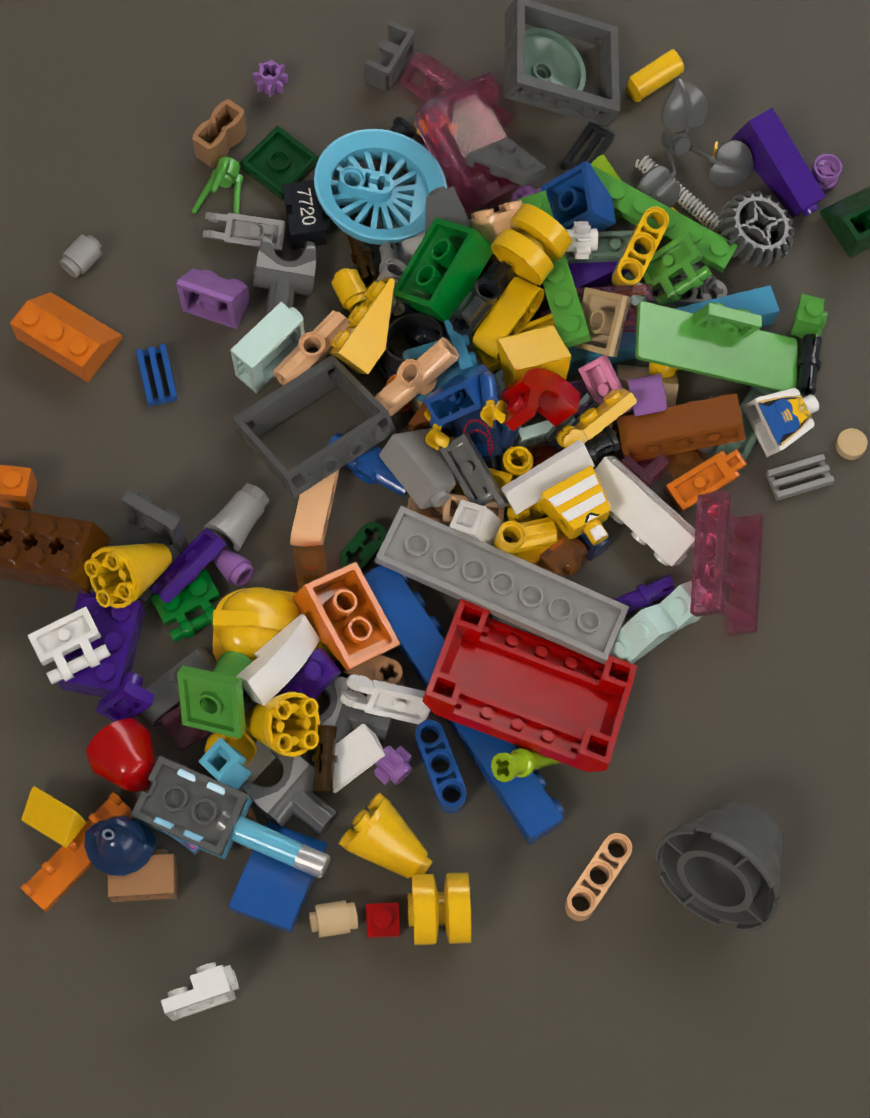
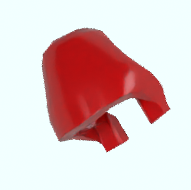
[86,718,155,792]

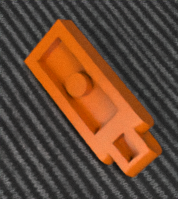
[665,449,747,513]

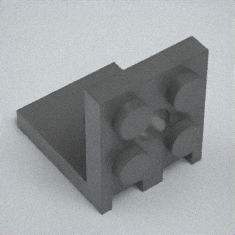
[113,490,188,606]

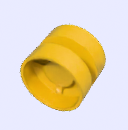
[490,204,572,285]
[408,872,471,945]

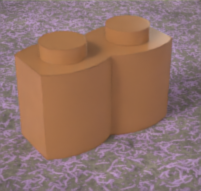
[192,99,247,168]

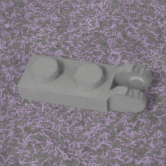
[202,212,287,251]

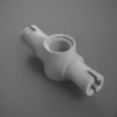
[376,242,407,316]

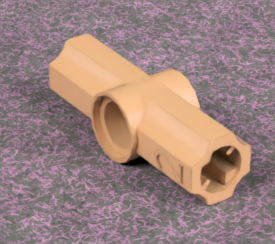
[273,310,350,385]
[375,337,460,416]

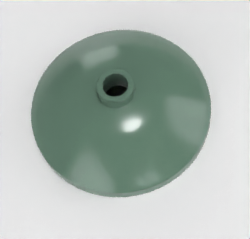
[525,28,586,91]

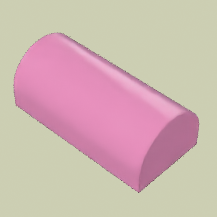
[578,355,633,417]

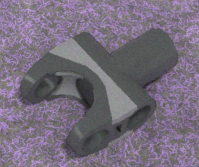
[252,233,316,316]
[319,676,393,743]
[240,749,338,835]

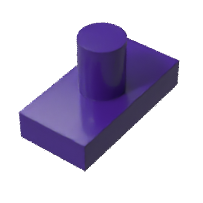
[95,672,155,722]

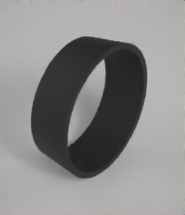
[384,313,448,373]

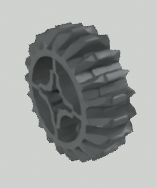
[716,191,795,269]

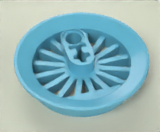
[314,129,447,245]

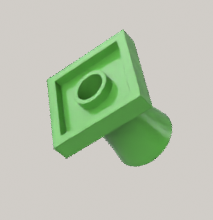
[177,651,252,738]

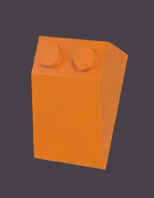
[292,562,400,671]

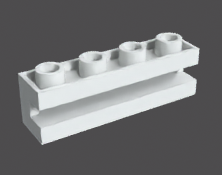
[594,456,703,566]

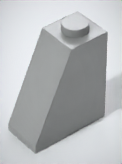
[379,428,456,509]

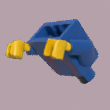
[423,364,505,451]

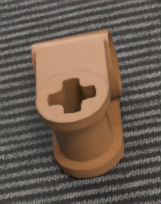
[342,655,405,686]

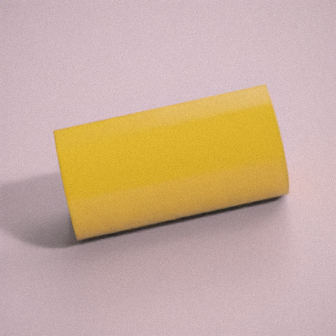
[625,49,684,102]

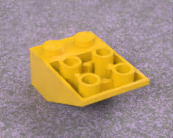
[330,278,395,374]

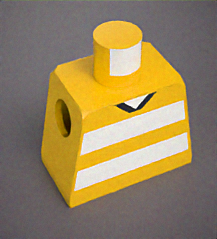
[538,466,611,546]

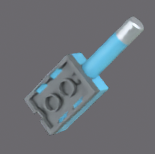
[131,755,330,878]

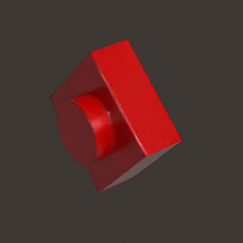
[366,903,400,939]

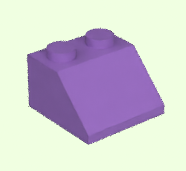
[176,268,250,329]

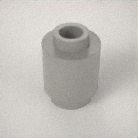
[59,234,102,278]

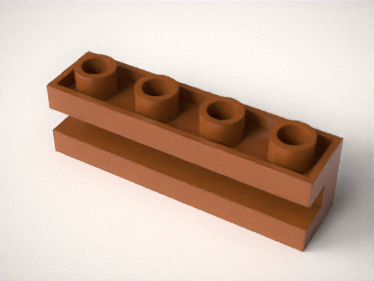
[617,393,746,464]

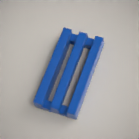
[136,344,178,407]

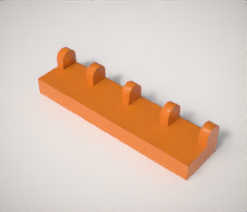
[20,792,136,913]

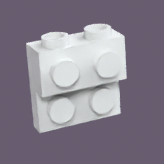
[161,962,239,1021]

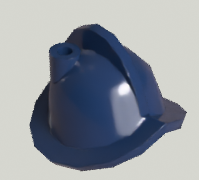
[84,816,157,876]

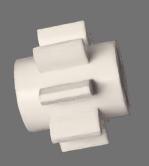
[566,221,598,259]

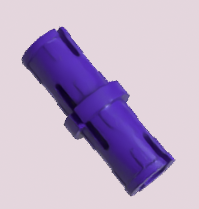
[613,575,676,614]

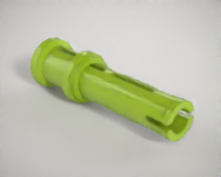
[491,748,561,782]

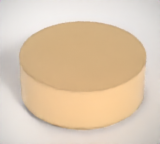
[835,428,868,460]

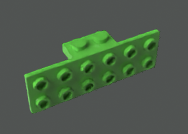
[635,301,797,392]

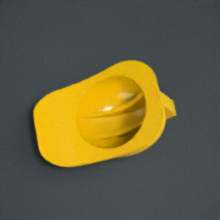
[213,587,337,663]

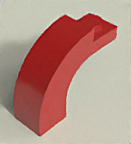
[500,368,581,431]

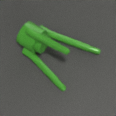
[192,157,244,214]

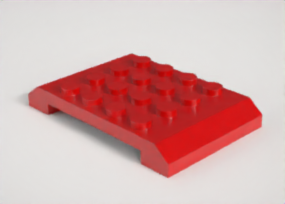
[422,599,638,772]

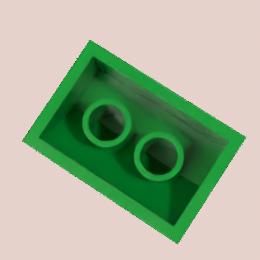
[393,217,493,323]

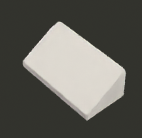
[333,724,385,793]

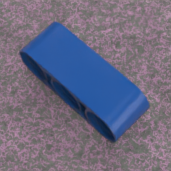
[415,719,466,814]

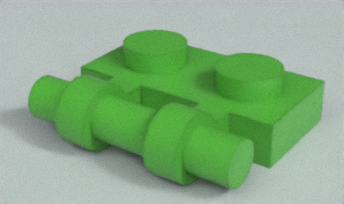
[643,232,712,306]

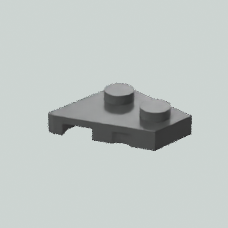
[465,137,546,186]

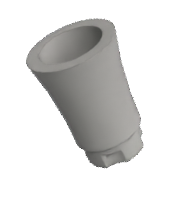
[204,483,270,553]

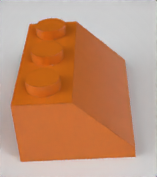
[10,292,123,382]

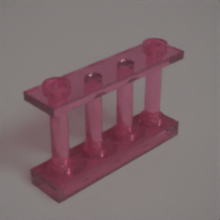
[690,490,764,636]

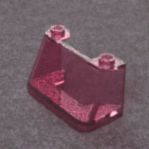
[415,72,530,214]

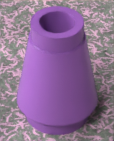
[213,546,254,587]

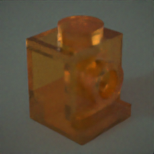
[538,535,588,578]

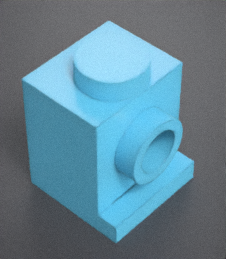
[198,737,252,790]

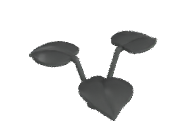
[636,78,754,208]

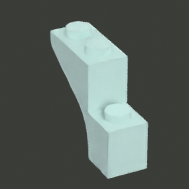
[609,579,717,664]

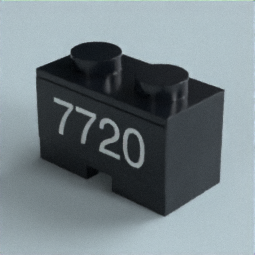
[282,180,331,249]

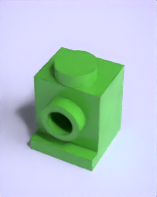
[790,294,828,341]

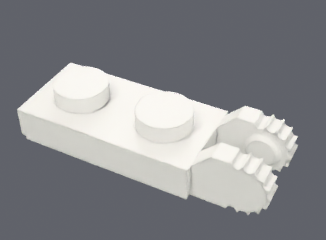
[340,674,430,724]

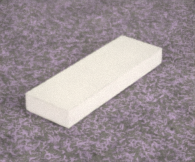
[501,440,595,515]

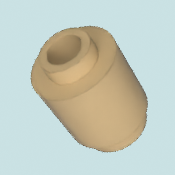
[309,900,358,938]

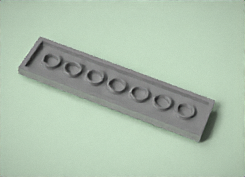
[375,506,629,664]

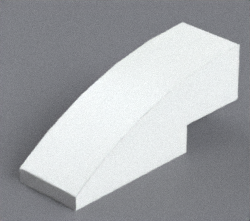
[236,614,320,706]

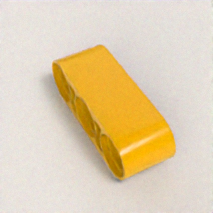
[612,206,669,292]
[472,277,545,360]

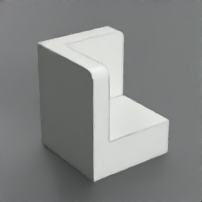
[449,499,501,545]

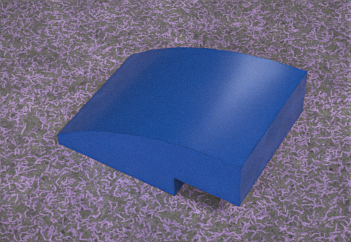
[228,821,328,934]

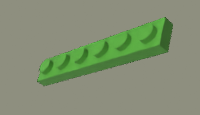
[590,164,738,273]
[517,191,591,348]

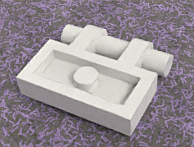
[28,607,111,684]

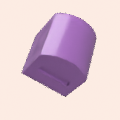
[628,373,667,416]

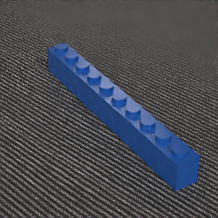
[364,565,565,845]

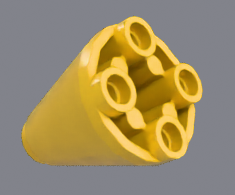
[84,543,172,608]
[245,692,320,757]
[338,793,432,879]

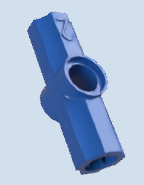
[328,432,408,498]

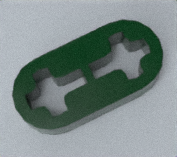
[340,522,386,573]

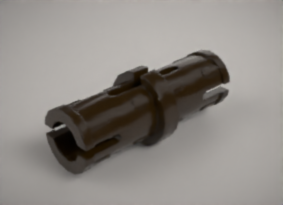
[312,725,338,792]

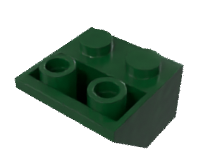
[820,186,870,258]

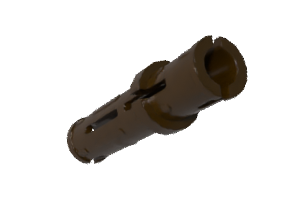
[339,205,379,285]

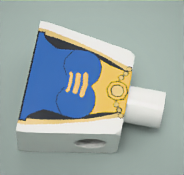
[742,388,819,457]

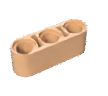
[290,469,339,551]
[565,833,632,921]

